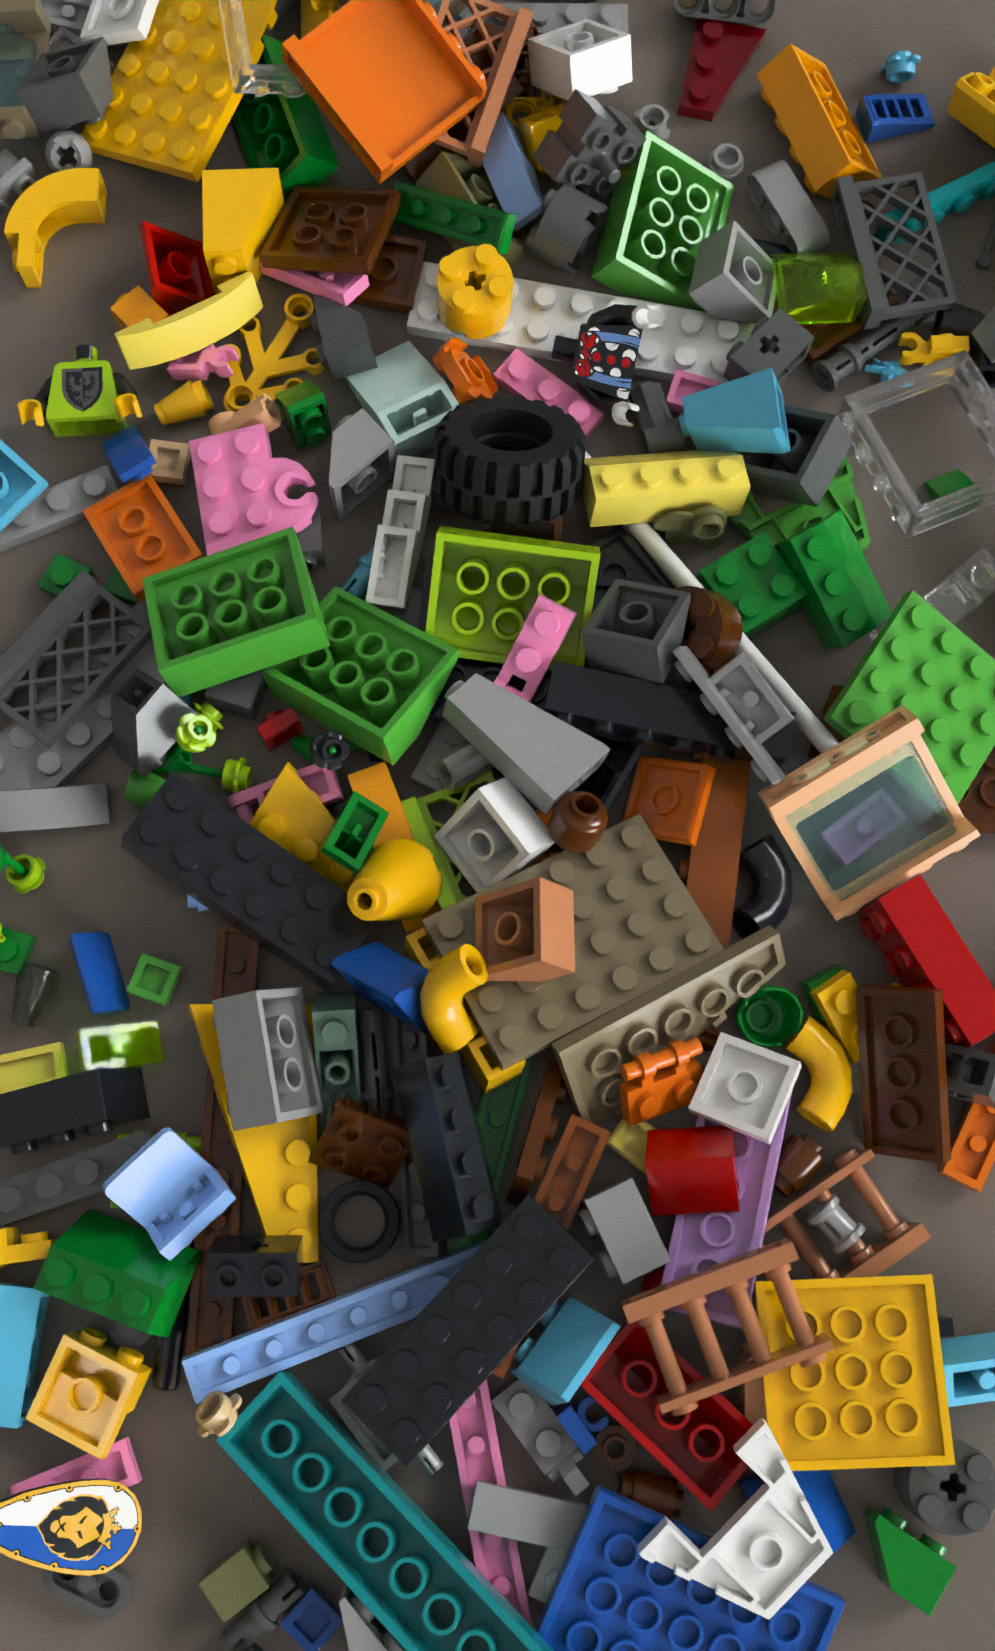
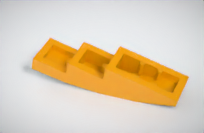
[347,761,441,934]

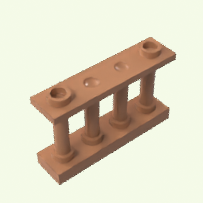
[762,1147,932,1281]
[621,1237,835,1416]

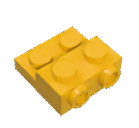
[25,1327,152,1460]

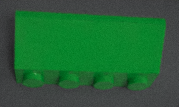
[232,34,339,199]

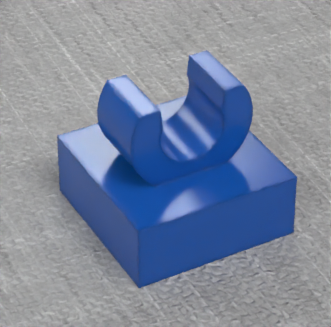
[554,1395,609,1455]

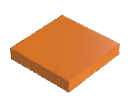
[621,755,716,847]

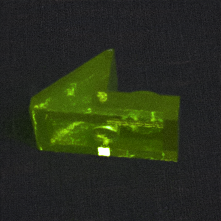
[75,1020,164,1072]

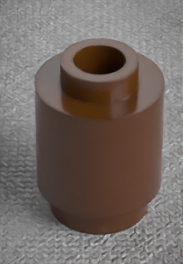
[773,1134,825,1199]
[617,1468,684,1518]

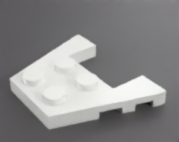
[637,1417,833,1620]

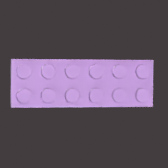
[661,1092,792,1330]

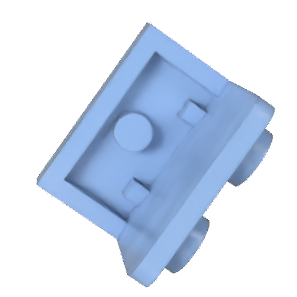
[102,1127,237,1261]

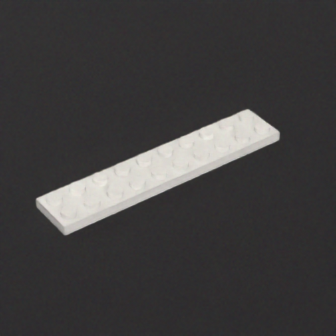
[407,261,757,383]

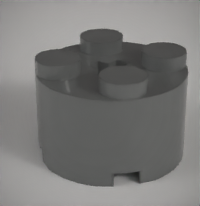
[526,184,607,276]
[894,1436,995,1536]

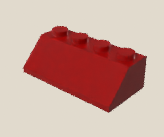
[581,1320,753,1511]

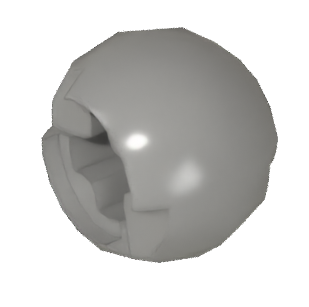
[45,130,92,173]

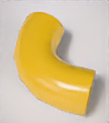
[420,944,488,1054]
[784,1015,852,1133]

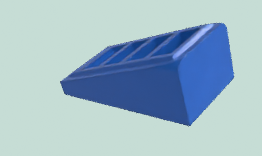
[855,93,935,143]

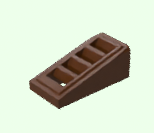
[241,1259,336,1331]

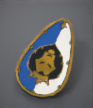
[0,1478,142,1576]

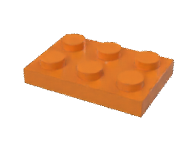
[82,474,204,602]

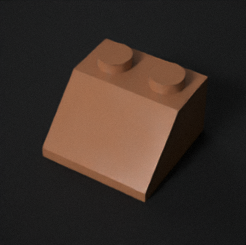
[475,877,575,982]

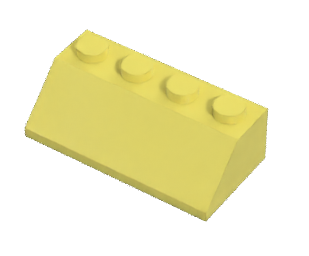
[581,450,751,527]

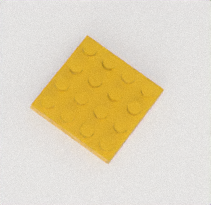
[754,1274,955,1471]

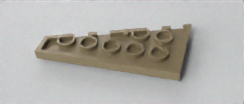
[551,925,786,1126]

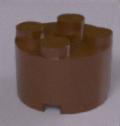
[673,586,743,670]

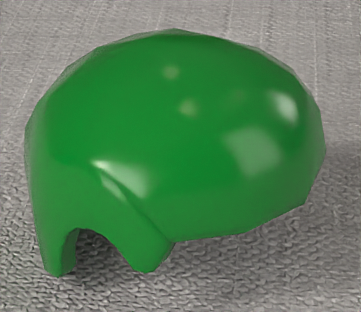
[735,984,803,1047]

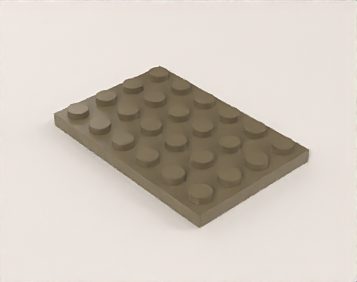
[422,814,724,1071]

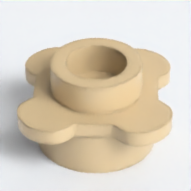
[196,1390,242,1438]

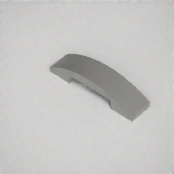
[0,782,111,832]

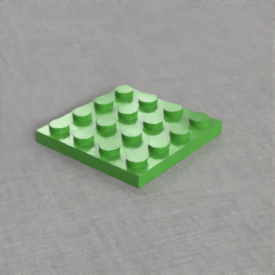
[823,590,995,817]

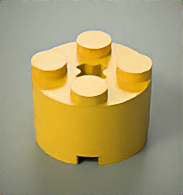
[437,244,513,339]

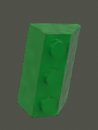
[774,509,892,649]
[33,1209,202,1338]

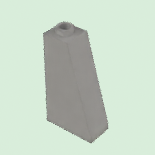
[442,673,610,816]

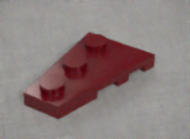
[677,18,767,122]

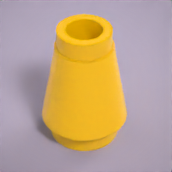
[154,379,214,426]

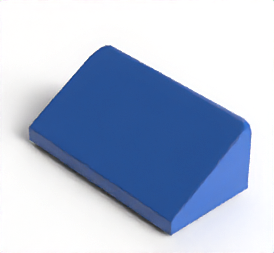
[69,932,130,1019]

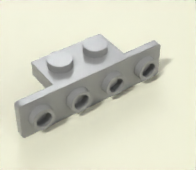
[673,646,795,785]

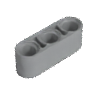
[746,160,831,263]

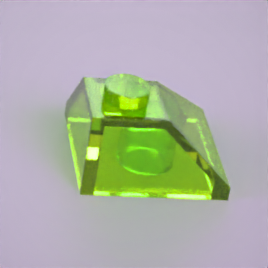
[772,252,867,324]

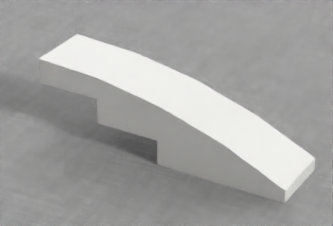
[365,455,435,609]

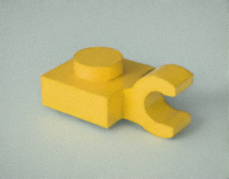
[898,332,970,370]

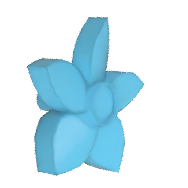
[864,357,910,386]

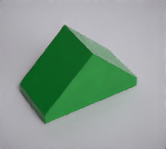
[319,791,389,874]

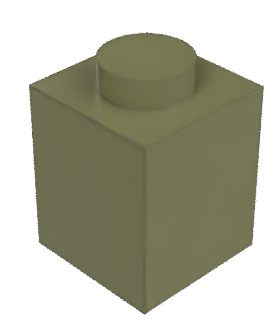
[198,1538,275,1623]

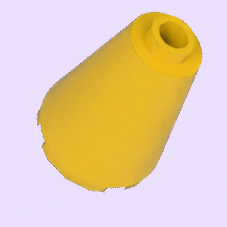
[347,838,442,921]

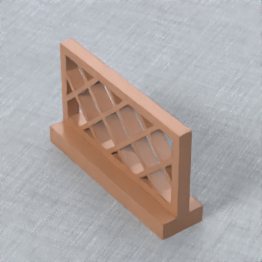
[433,0,534,168]

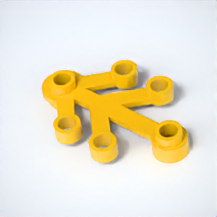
[223,293,326,412]

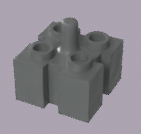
[533,89,647,203]

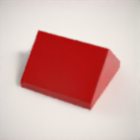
[139,221,215,316]
[645,1125,740,1217]

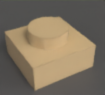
[149,439,191,486]

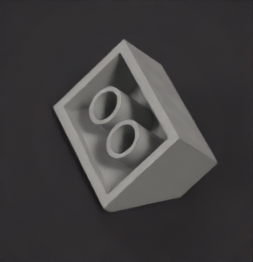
[212,987,323,1131]

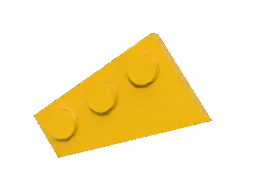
[249,761,368,893]

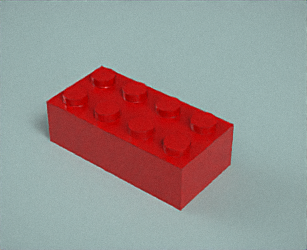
[857,874,995,1047]

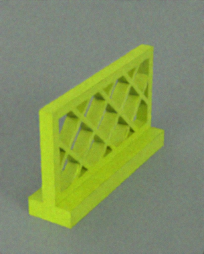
[401,771,530,910]

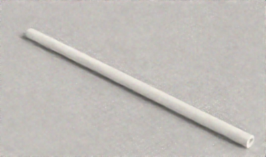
[585,451,839,754]

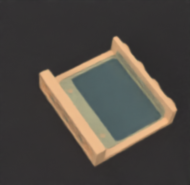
[758,704,981,921]

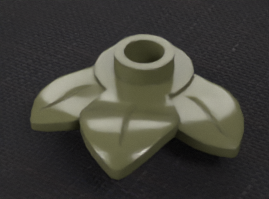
[653,504,727,550]

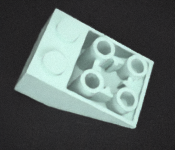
[344,341,459,461]

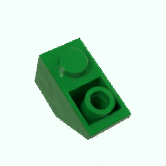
[275,379,332,450]
[864,1506,957,1616]

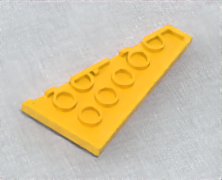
[187,1004,319,1263]

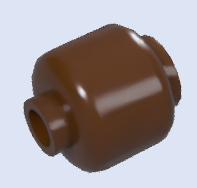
[548,791,608,853]

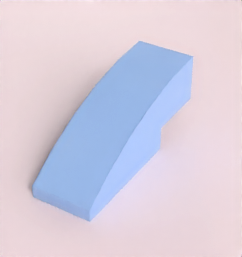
[482,112,543,231]

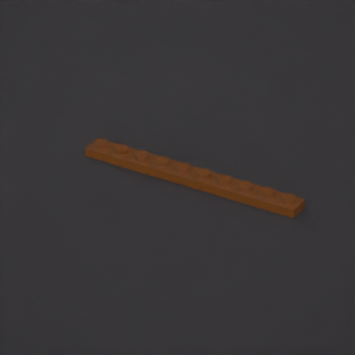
[185,923,260,1356]

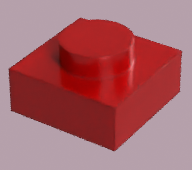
[256,707,303,752]

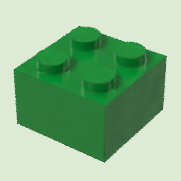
[697,532,809,641]

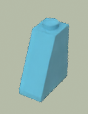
[679,367,791,454]

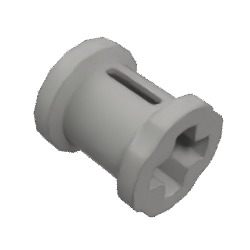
[806,1194,866,1254]

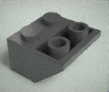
[111,668,198,777]

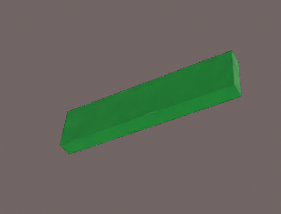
[393,180,517,255]

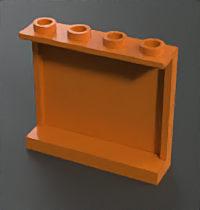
[282,0,487,185]

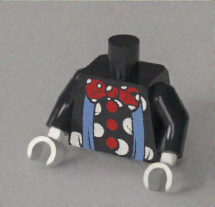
[551,304,658,427]

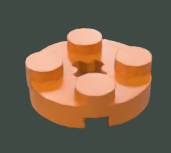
[432,337,499,404]

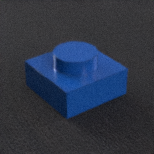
[280,1584,343,1651]

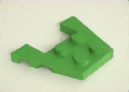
[727,455,871,551]

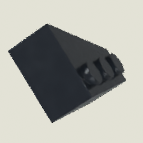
[0,1068,150,1155]

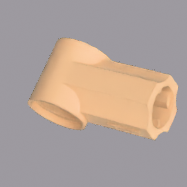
[208,393,284,435]

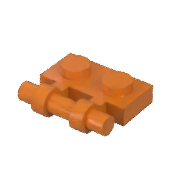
[619,1038,703,1127]

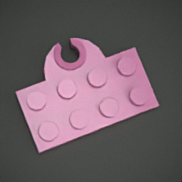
[189,423,318,556]

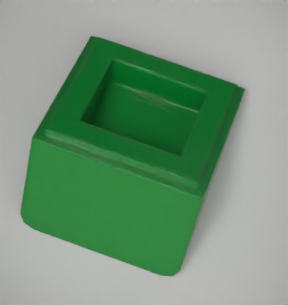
[924,469,981,516]

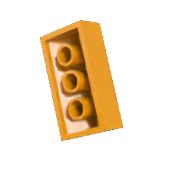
[756,43,883,199]

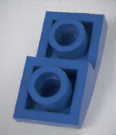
[101,423,157,483]

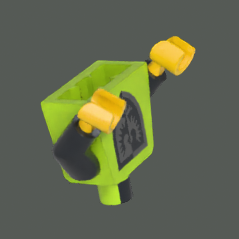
[17,344,142,437]

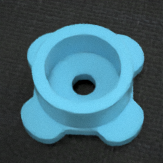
[880,51,921,83]

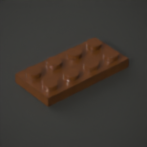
[856,984,951,1164]

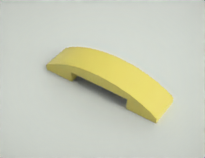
[114,271,263,370]

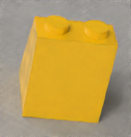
[202,168,285,295]

